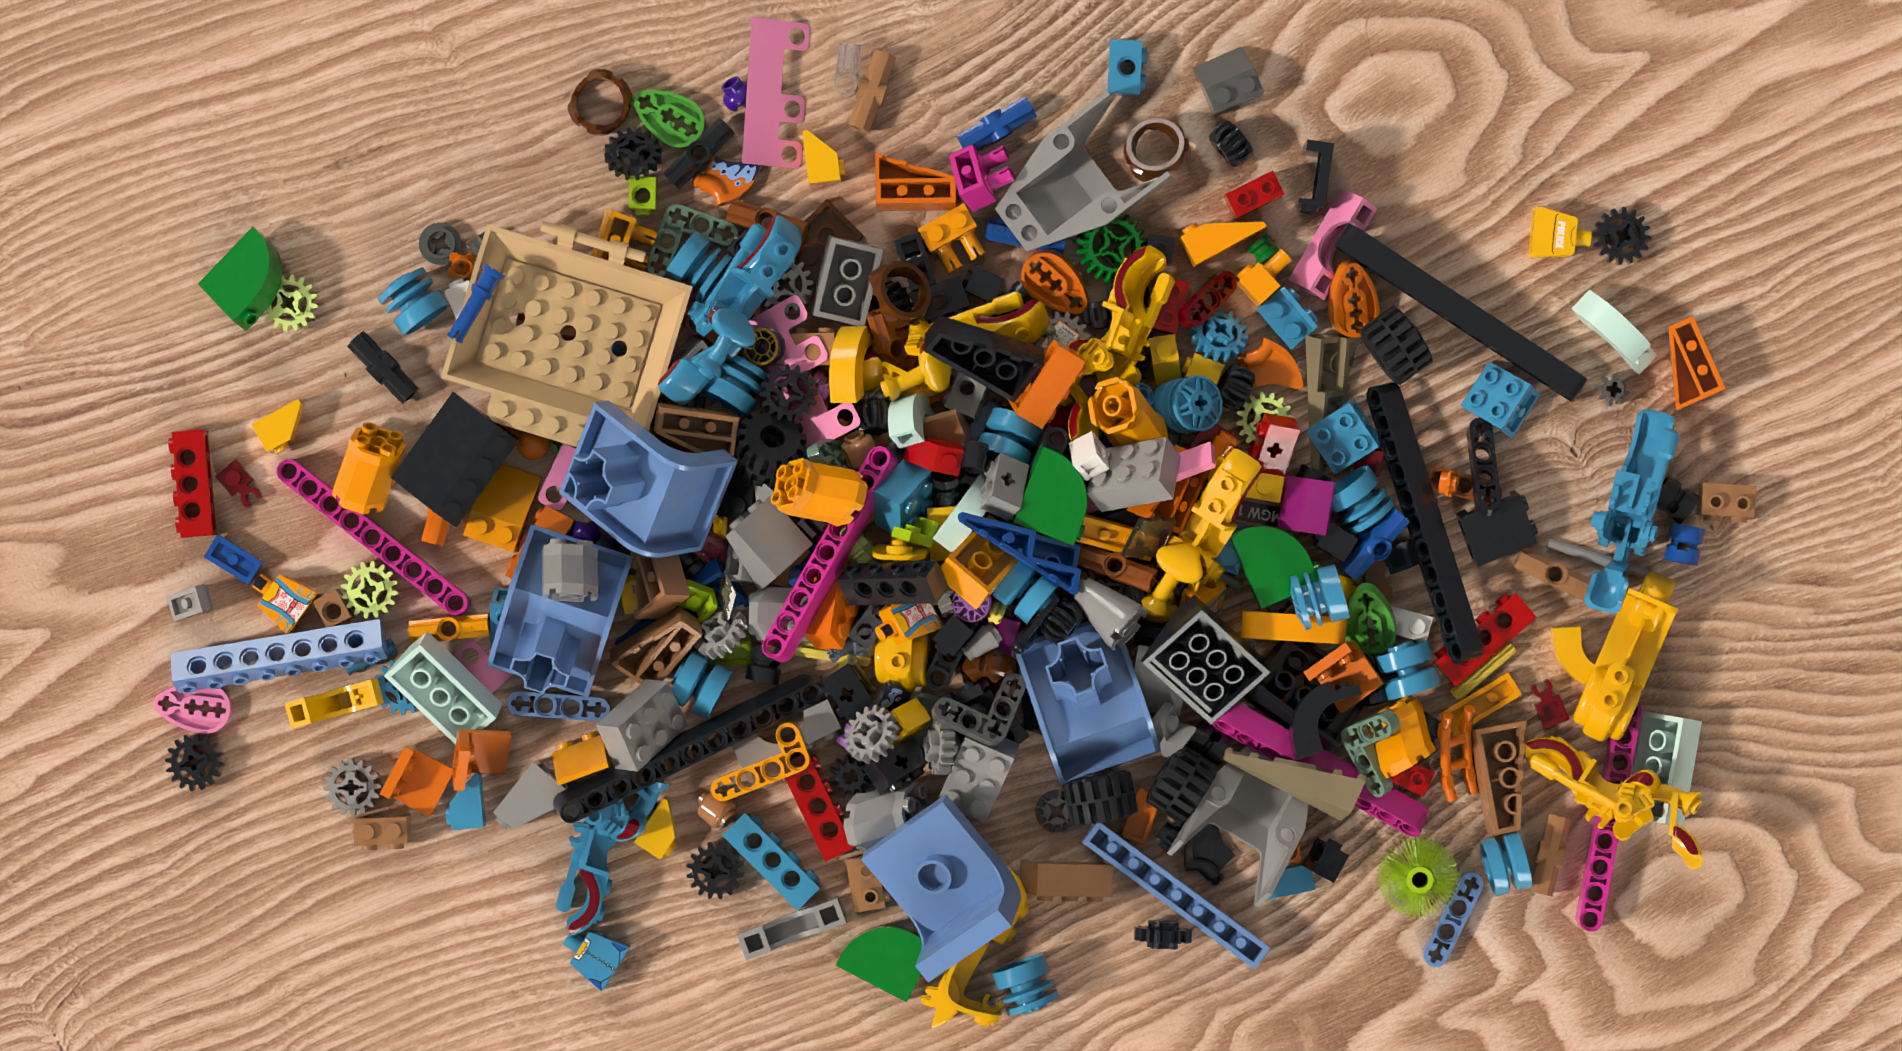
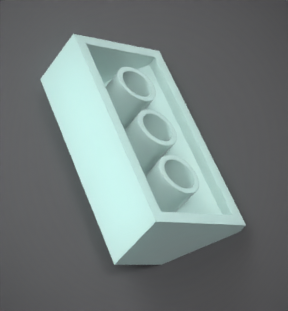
[384,631,503,745]
[1630,711,1702,826]

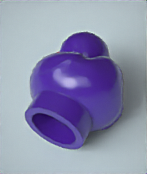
[721,76,747,112]
[571,521,601,544]

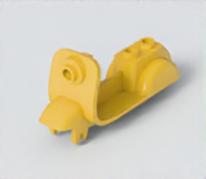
[872,534,931,693]
[1573,571,1679,741]
[921,863,1030,1029]

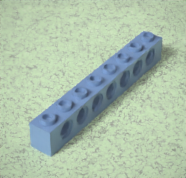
[170,619,388,694]
[1082,823,1270,969]

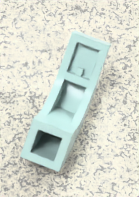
[1571,290,1657,375]
[888,392,935,448]
[932,473,987,553]

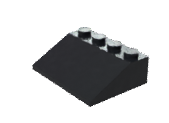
[391,392,519,527]
[1141,594,1270,724]
[1243,640,1365,753]

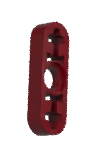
[1179,270,1237,328]

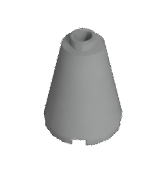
[1073,578,1148,650]

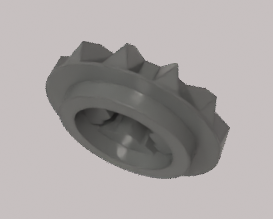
[419,222,462,265]
[1035,790,1073,832]

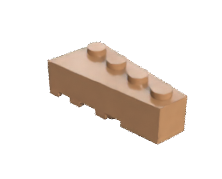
[1471,720,1527,835]

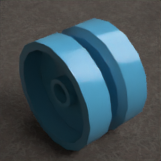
[1480,831,1532,897]

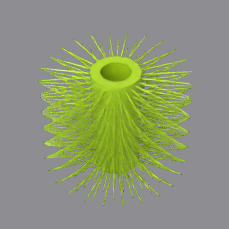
[1377,835,1460,920]

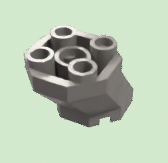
[542,539,599,602]
[748,587,810,642]
[843,781,930,850]

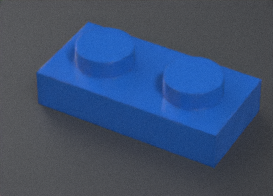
[204,534,264,585]

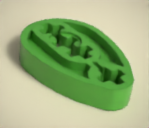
[633,90,705,149]
[1346,583,1397,655]

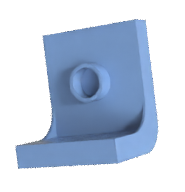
[559,400,738,558]
[486,524,633,697]
[1015,620,1161,785]
[861,794,1021,982]

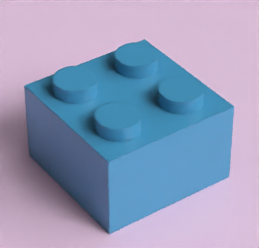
[874,459,933,534]

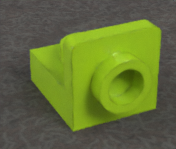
[891,517,938,548]
[678,579,718,623]

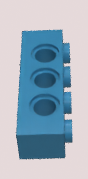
[722,811,821,911]

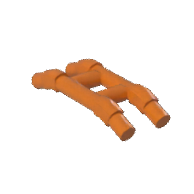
[1437,705,1479,802]

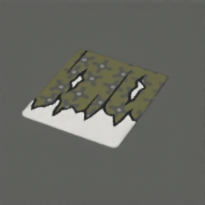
[717,570,736,621]

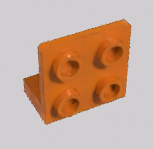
[1304,640,1384,713]
[452,729,511,791]
[380,745,453,816]

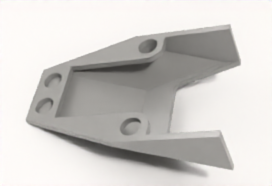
[995,90,1174,252]
[1167,746,1309,908]

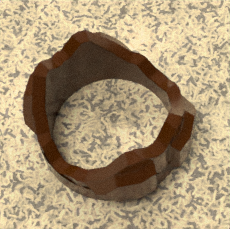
[567,69,633,136]
[1123,118,1191,182]
[868,260,931,329]
[961,650,1020,708]

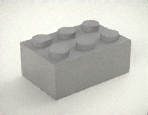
[810,235,883,326]
[1087,437,1181,512]
[596,679,688,772]
[937,723,1020,823]

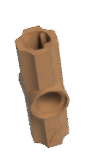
[848,50,896,133]
[1513,548,1591,602]
[1529,813,1571,897]

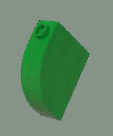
[198,227,282,331]
[1011,445,1087,545]
[1230,526,1319,609]
[836,925,922,1002]

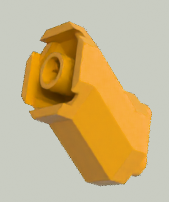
[1087,377,1169,447]
[332,422,406,514]
[771,458,868,526]
[1367,695,1436,778]

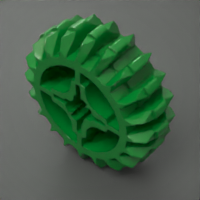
[1076,214,1148,283]

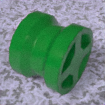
[1246,233,1279,264]

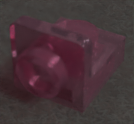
[694,523,729,563]

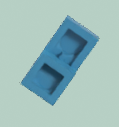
[1267,865,1316,900]

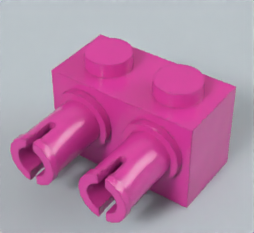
[949,144,1016,212]

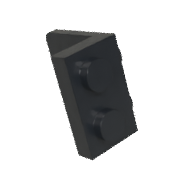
[938,679,1006,743]

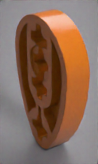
[1021,249,1089,314]
[1328,260,1380,338]

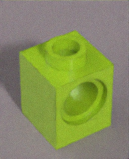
[629,176,658,216]

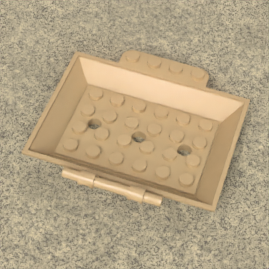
[441,221,693,447]

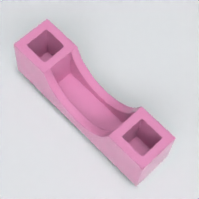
[1289,188,1377,300]

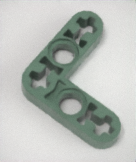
[647,204,739,278]
[1341,710,1400,797]

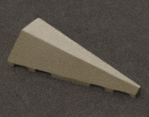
[1305,333,1363,471]
[1223,748,1367,821]

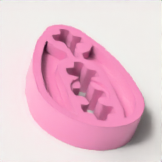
[154,687,233,734]

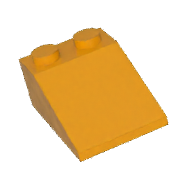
[1178,222,1267,268]
[463,464,542,552]
[940,514,1019,610]
[552,731,613,786]

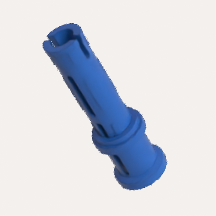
[447,264,505,344]

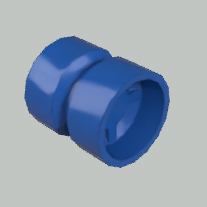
[1663,523,1705,566]

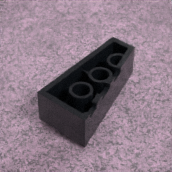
[924,315,1044,402]

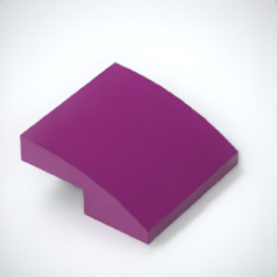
[1277,475,1336,536]

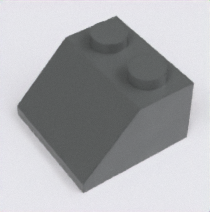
[1193,47,1264,117]

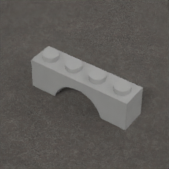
[732,699,842,775]
[737,896,847,960]

